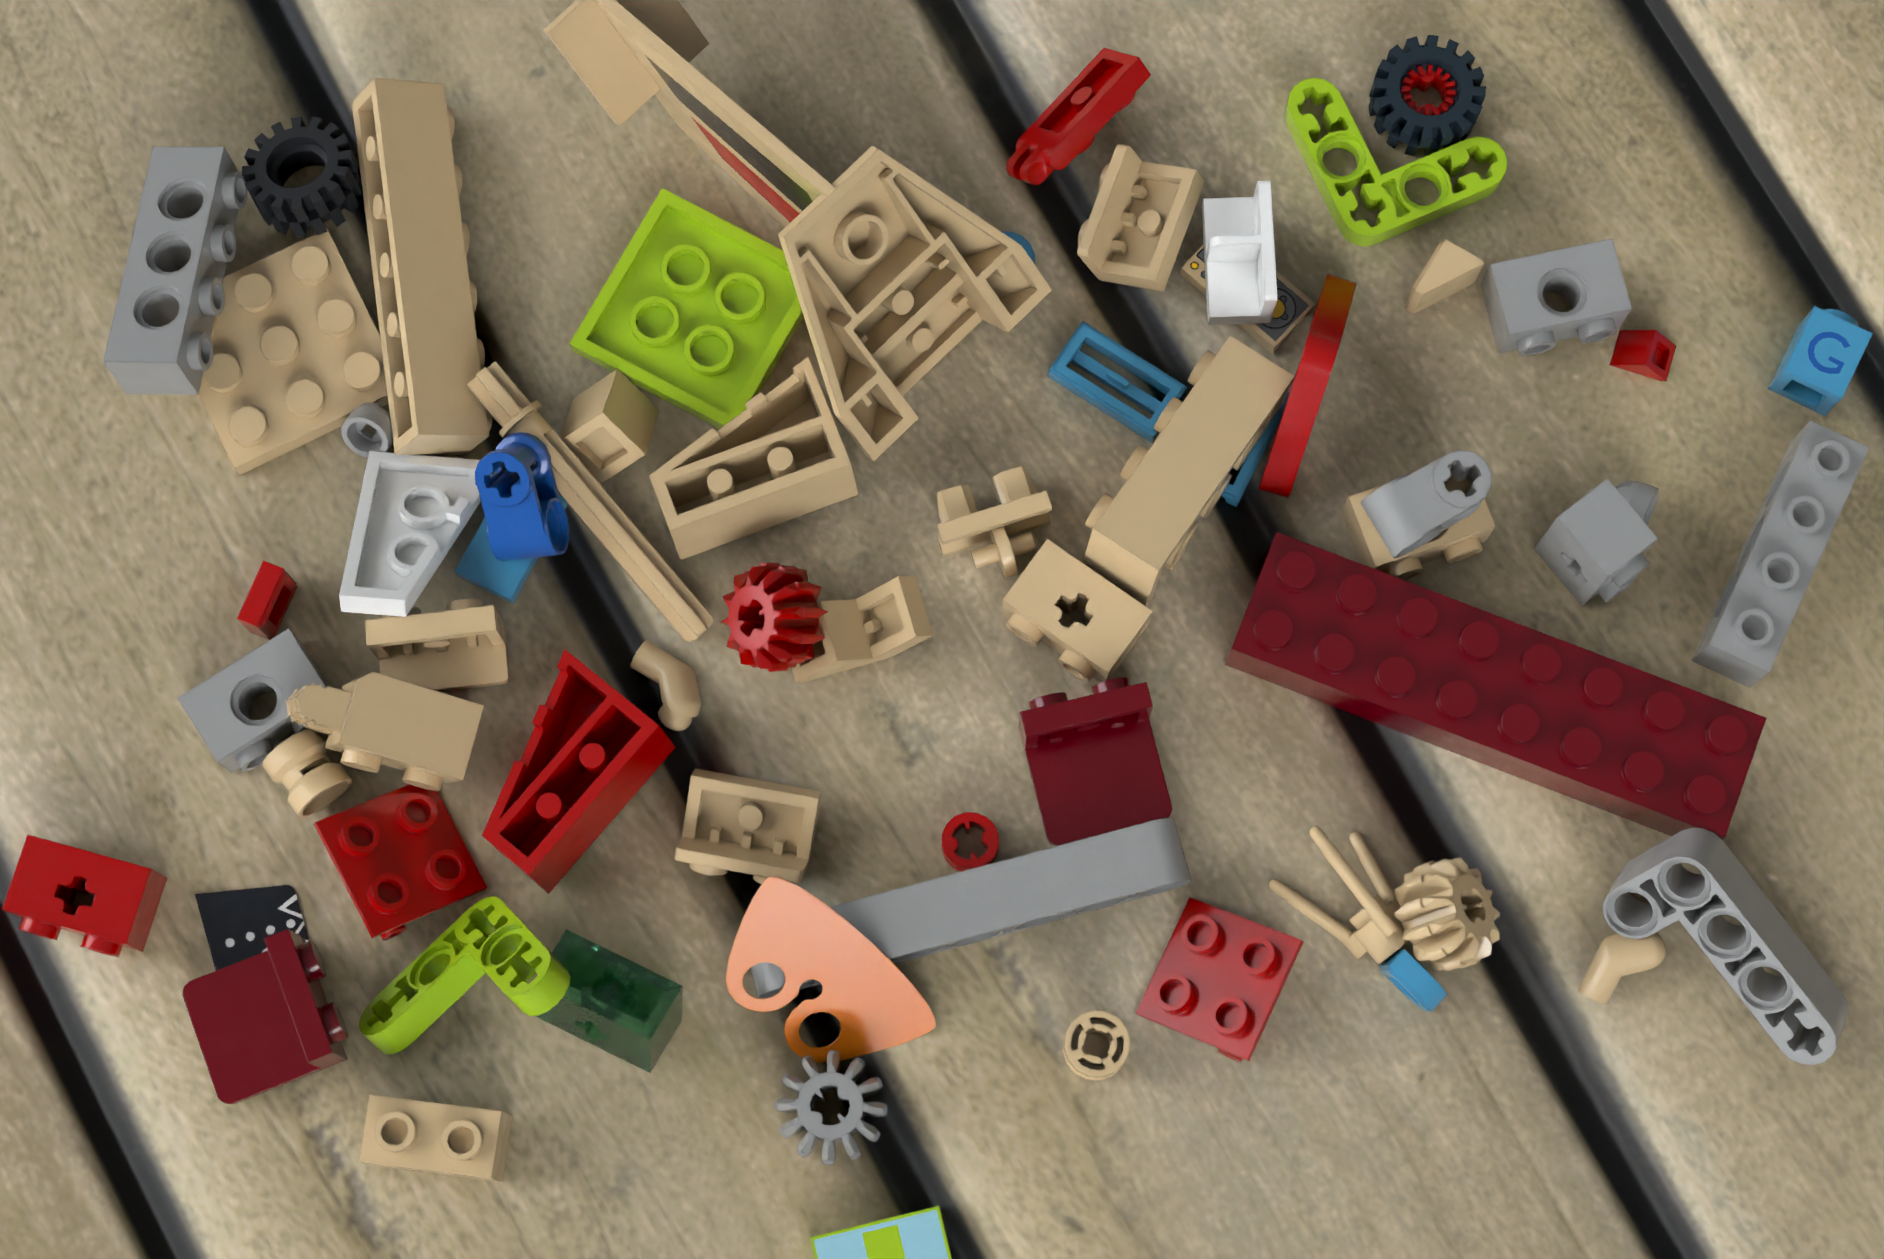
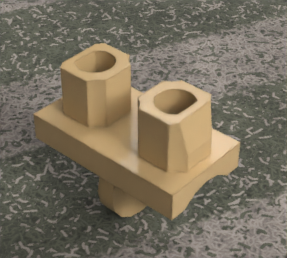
[937,466,1052,578]

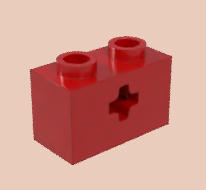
[2,834,167,958]

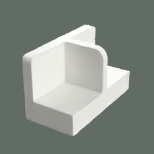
[1202,180,1277,325]

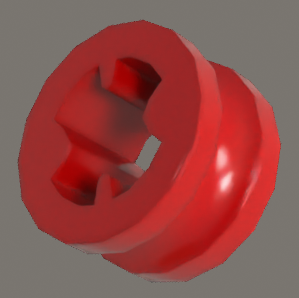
[941,812,999,872]

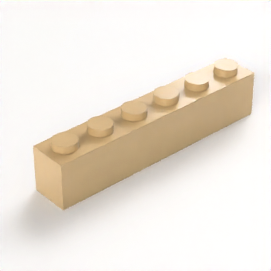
[352,78,493,456]

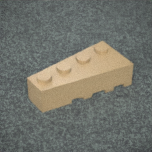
[1082,336,1294,607]

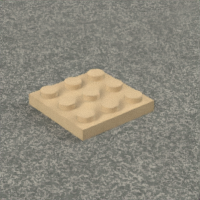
[199,228,388,476]

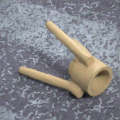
[1269,826,1409,964]

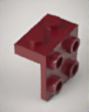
[1018,677,1172,847]
[182,929,348,1105]

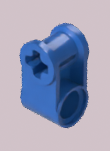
[475,432,569,562]

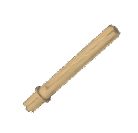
[467,361,714,643]

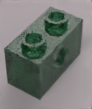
[535,929,683,1073]

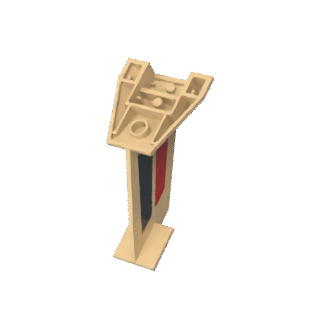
[544,0,1052,461]

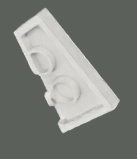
[339,451,496,617]

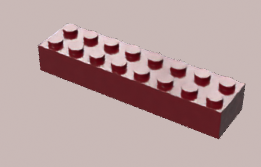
[1225,532,1766,840]

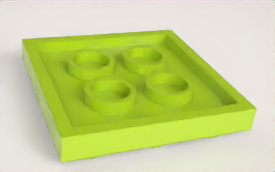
[569,188,804,429]

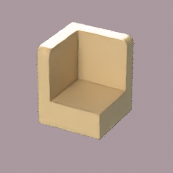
[560,368,659,483]

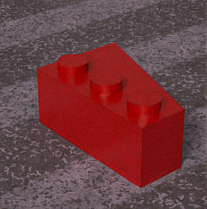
[481,649,676,894]

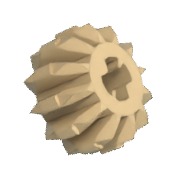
[1394,857,1500,972]

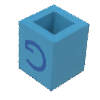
[1768,306,1873,416]

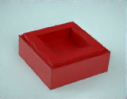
[237,560,298,640]

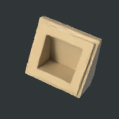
[1405,239,1484,314]

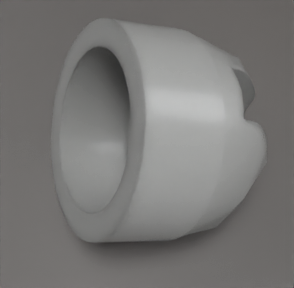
[341,402,393,458]
[1615,480,1659,525]

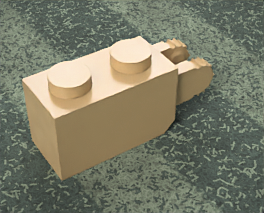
[285,672,484,791]

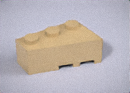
[649,357,858,560]

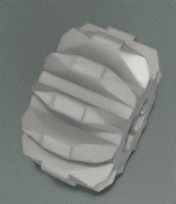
[775,1050,888,1165]

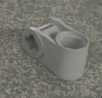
[1361,450,1492,559]

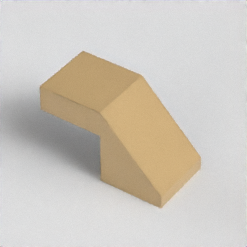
[792,576,934,683]

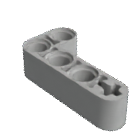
[1603,828,1849,1065]

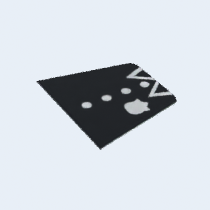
[195,885,309,971]

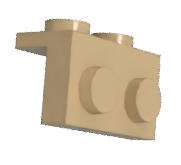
[1077,144,1205,292]
[364,598,510,692]
[674,769,822,884]

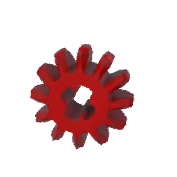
[720,562,828,672]

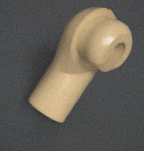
[630,640,702,731]
[1578,932,1666,1005]

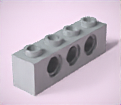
[103,147,248,395]
[1691,420,1869,688]

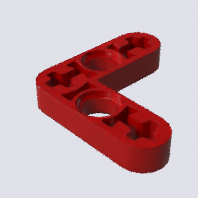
[1258,273,1357,498]

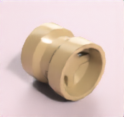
[262,729,353,818]
[1062,1010,1130,1082]

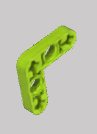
[1284,78,1508,247]
[359,896,571,1055]

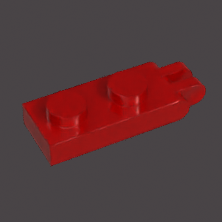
[1006,48,1151,185]

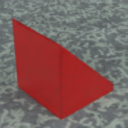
[1610,330,1676,381]

